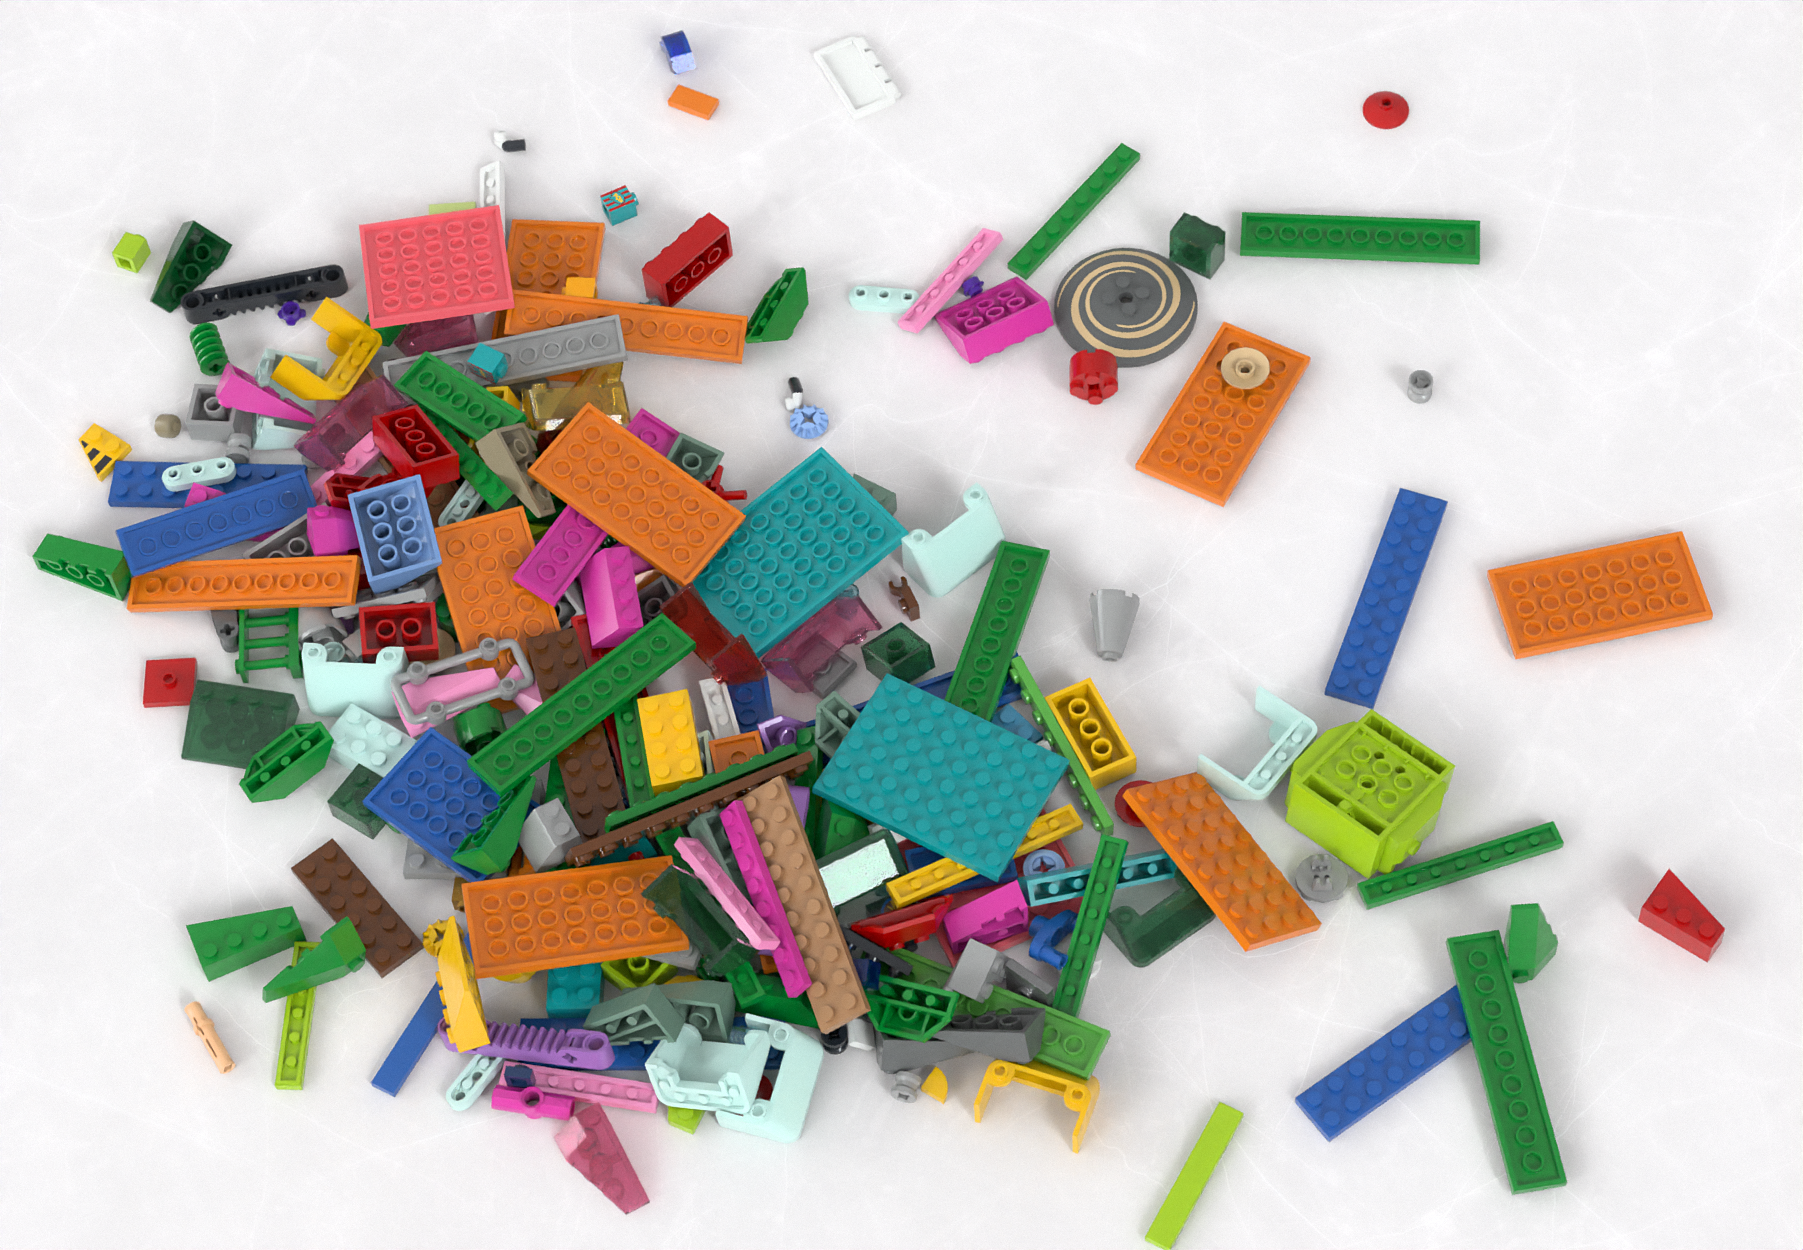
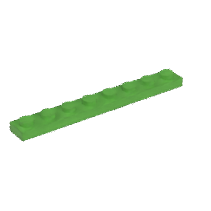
[1009,655,1114,836]

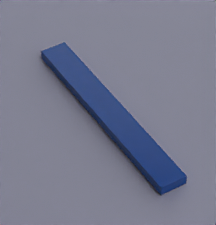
[371,933,473,1097]

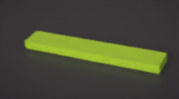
[275,942,321,1090]
[1145,1101,1244,1250]

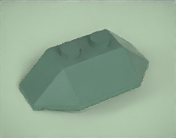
[815,690,860,758]

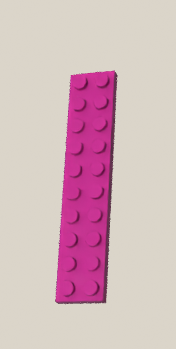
[512,408,680,607]

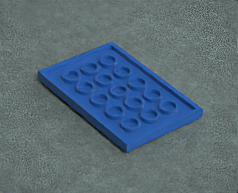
[362,727,541,883]

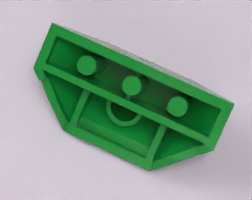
[744,267,809,344]
[239,721,334,803]
[813,798,871,899]
[734,968,820,1029]
[862,972,960,1043]

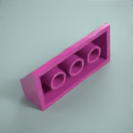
[579,546,644,649]

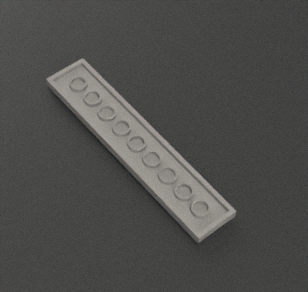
[382,314,628,409]

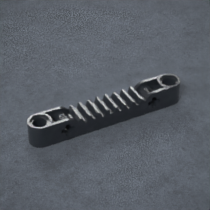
[181,264,348,324]

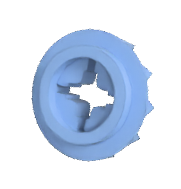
[790,404,828,439]
[1023,849,1065,876]

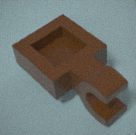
[889,576,920,622]

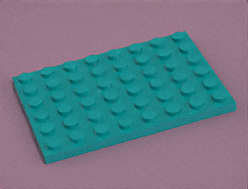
[687,447,909,661]
[812,673,1070,882]

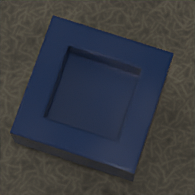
[504,1064,536,1089]

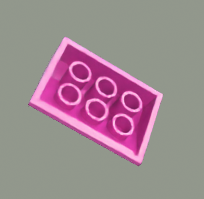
[934,276,1054,364]

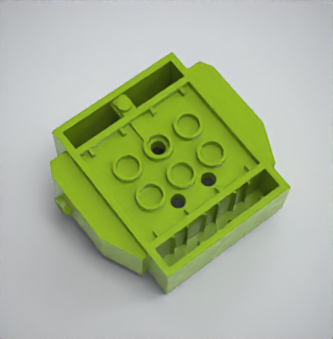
[1284,709,1455,879]

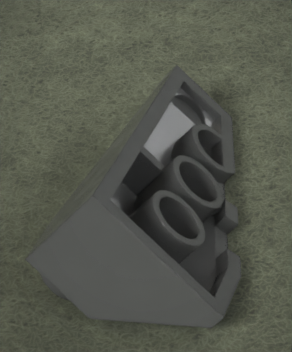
[933,1007,1046,1064]

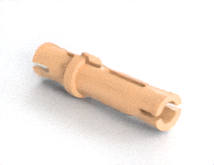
[184,1001,235,1074]

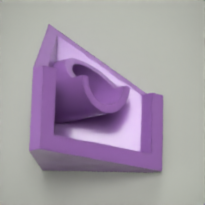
[757,715,807,754]

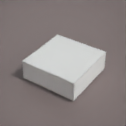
[847,1018,875,1051]

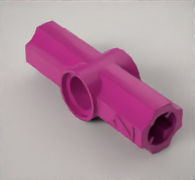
[491,1085,576,1121]

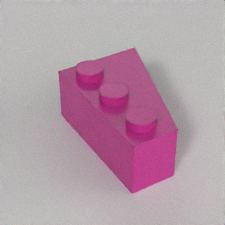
[943,880,1029,955]

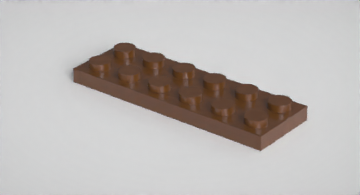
[291,838,424,978]

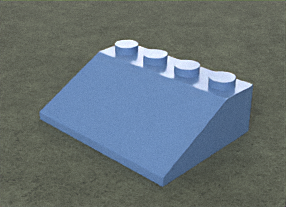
[348,474,443,594]

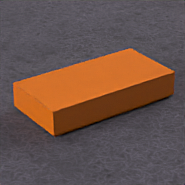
[668,84,719,121]

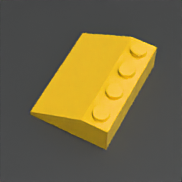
[435,916,490,1053]

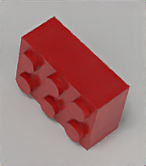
[359,602,439,664]

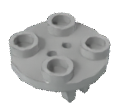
[1295,854,1348,903]

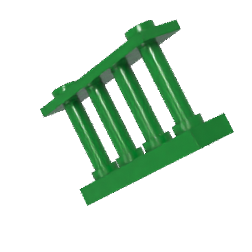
[235,608,303,683]

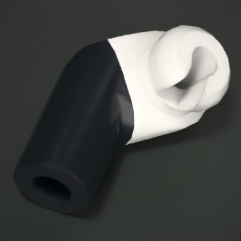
[494,130,526,152]
[785,377,803,411]

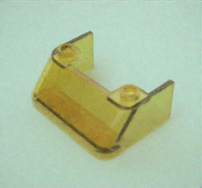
[521,377,631,431]

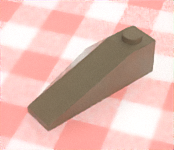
[475,422,556,518]

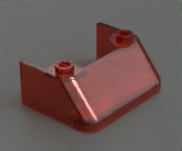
[659,582,768,686]

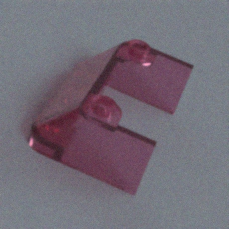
[293,374,408,472]
[761,596,883,694]

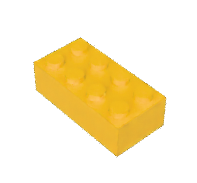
[1044,678,1137,790]
[637,689,705,797]

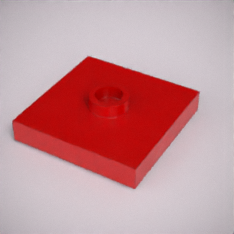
[143,658,198,708]

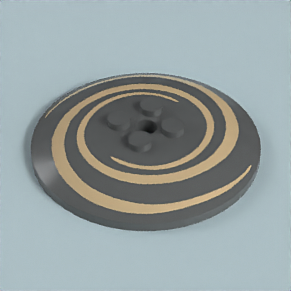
[1054,248,1198,368]

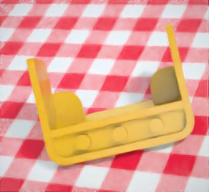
[270,296,382,401]
[974,1058,1100,1154]

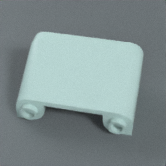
[251,348,325,450]
[901,482,1006,598]
[302,643,410,720]
[645,1023,771,1114]

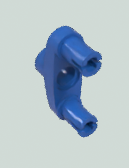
[1028,909,1078,970]

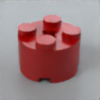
[1069,349,1118,405]

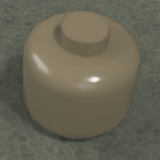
[154,414,181,438]

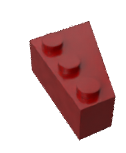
[1638,869,1725,963]

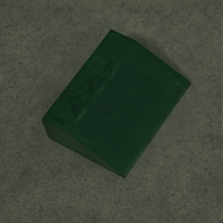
[181,680,300,769]

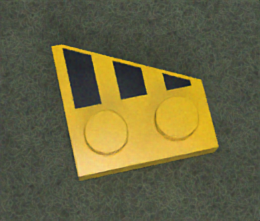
[78,423,132,482]

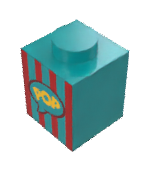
[600,185,639,226]
[467,343,508,384]

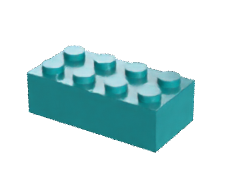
[546,962,605,1018]

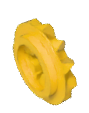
[422,918,464,958]

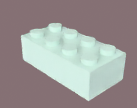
[328,703,417,785]

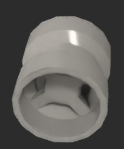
[1407,370,1433,404]
[225,433,252,464]

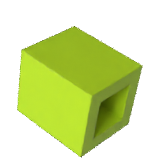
[112,232,151,273]

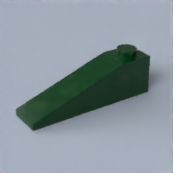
[150,220,232,313]

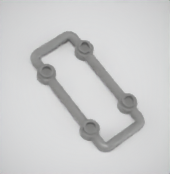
[390,638,535,725]

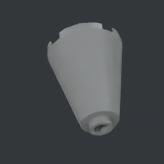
[1089,589,1140,662]
[298,606,349,652]

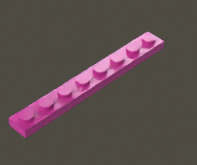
[719,800,812,998]

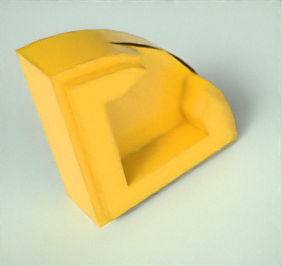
[921,1066,948,1104]

